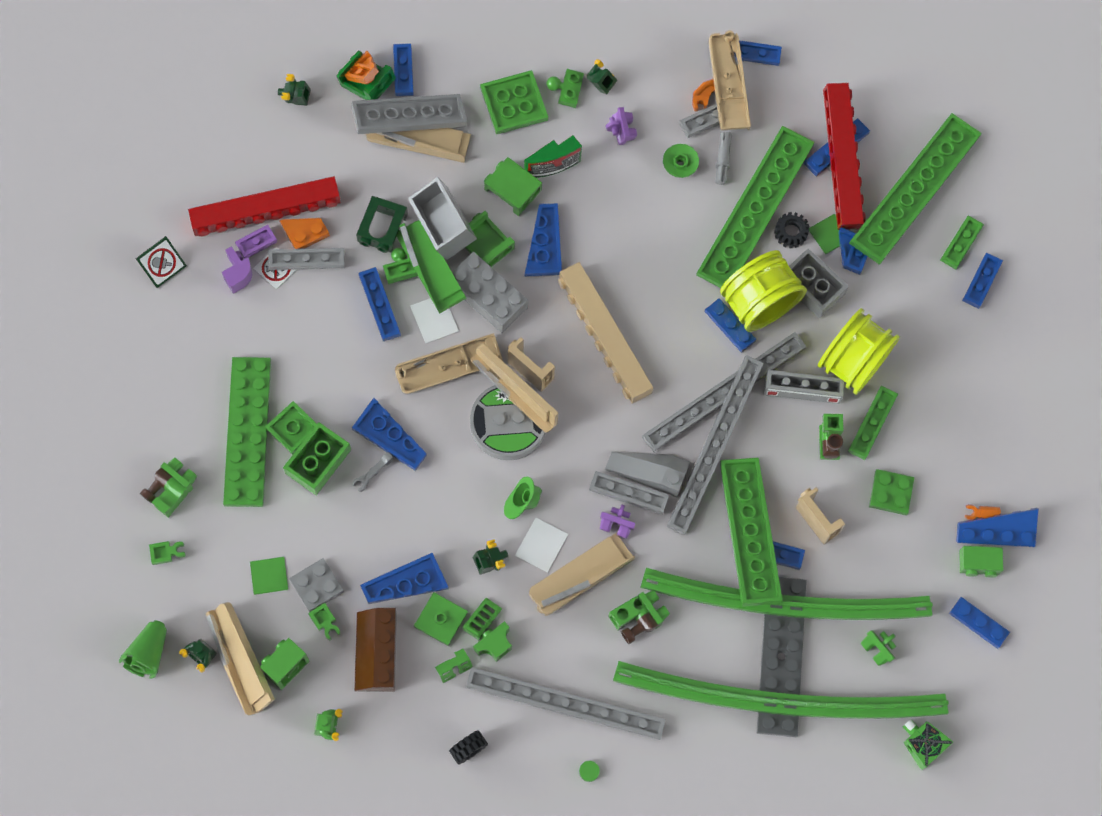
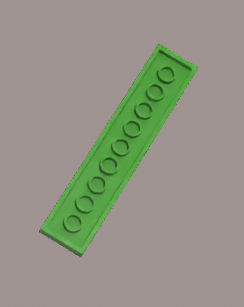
[849,113,982,265]
[696,126,815,288]

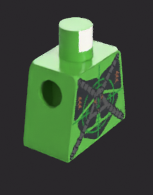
[902,719,953,770]

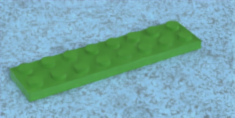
[223,357,271,507]
[720,458,783,607]

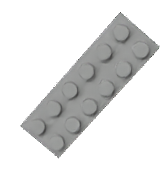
[351,94,467,134]

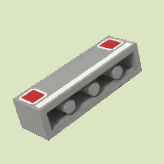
[764,370,844,404]

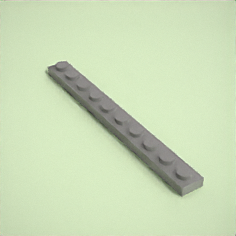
[642,332,807,452]
[667,355,764,535]
[466,667,666,740]

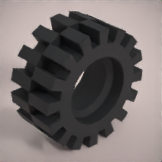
[774,212,810,248]
[449,730,488,765]

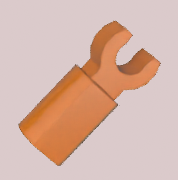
[965,504,1001,520]

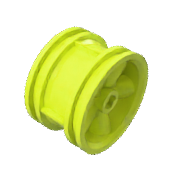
[720,250,807,332]
[817,308,900,395]

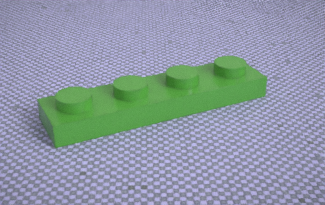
[848,386,898,460]

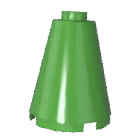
[119,620,167,679]

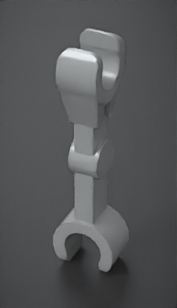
[353,452,393,492]

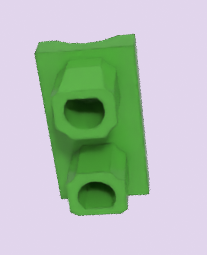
[861,630,896,666]

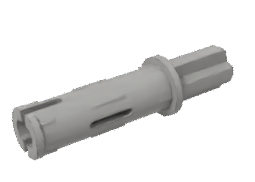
[715,132,732,185]

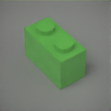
[959,546,1003,578]

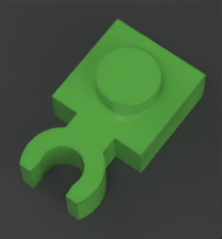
[149,541,186,565]
[308,603,340,641]

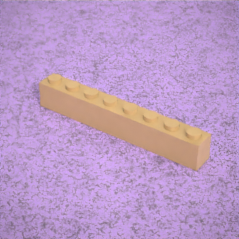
[558,262,653,404]

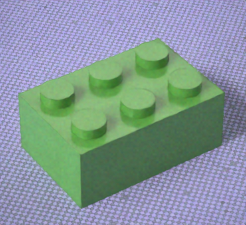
[283,422,351,495]

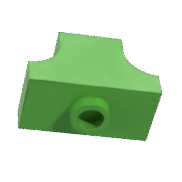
[473,621,512,662]

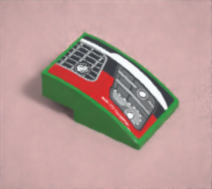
[524,135,582,178]

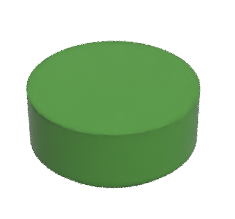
[579,761,600,782]

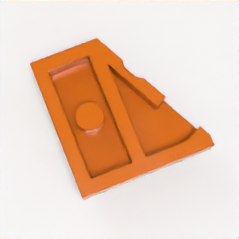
[280,218,330,249]

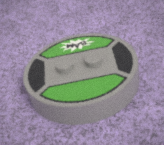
[470,385,546,460]

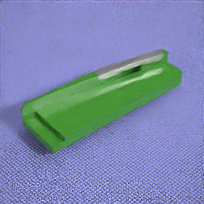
[397,220,467,314]

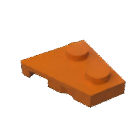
[344,51,379,85]

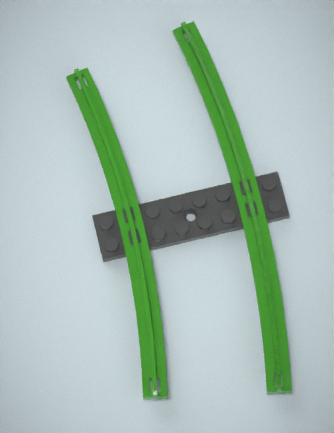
[613,568,949,737]

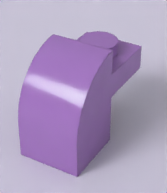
[221,246,252,294]

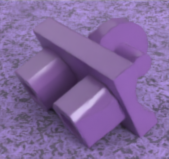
[606,107,637,145]
[600,504,635,539]

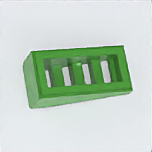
[463,598,502,641]

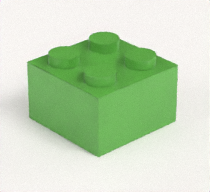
[260,638,310,690]

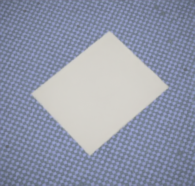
[410,298,459,344]
[515,518,568,573]

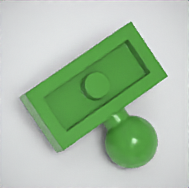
[546,69,584,108]
[383,248,418,284]

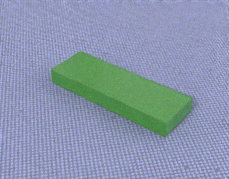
[940,215,984,270]

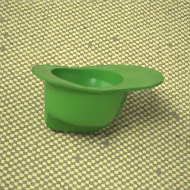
[504,476,542,519]

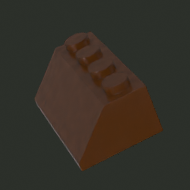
[354,608,397,692]

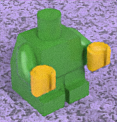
[314,709,343,741]

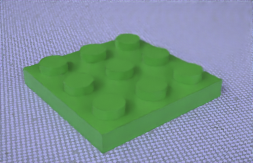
[480,70,549,135]

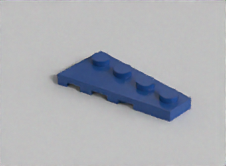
[524,203,562,277]
[352,398,427,471]
[956,508,1039,547]
[360,553,449,604]

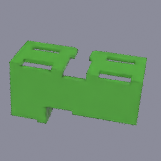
[435,649,473,683]

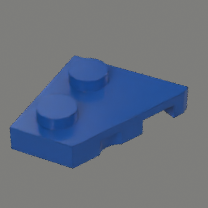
[838,228,868,275]

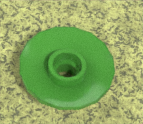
[663,144,699,178]

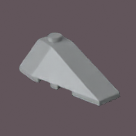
[605,452,690,497]

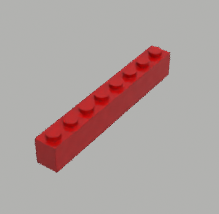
[823,83,866,230]
[188,176,341,237]

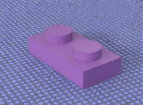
[235,225,277,259]

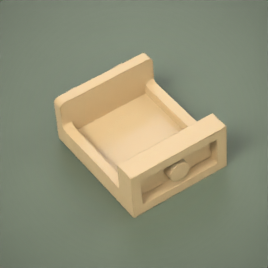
[508,337,555,392]
[796,487,845,545]

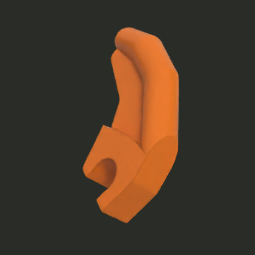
[692,79,715,112]

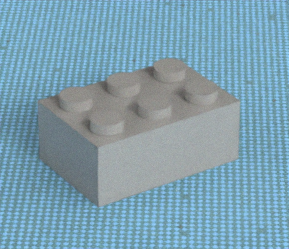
[789,249,849,318]

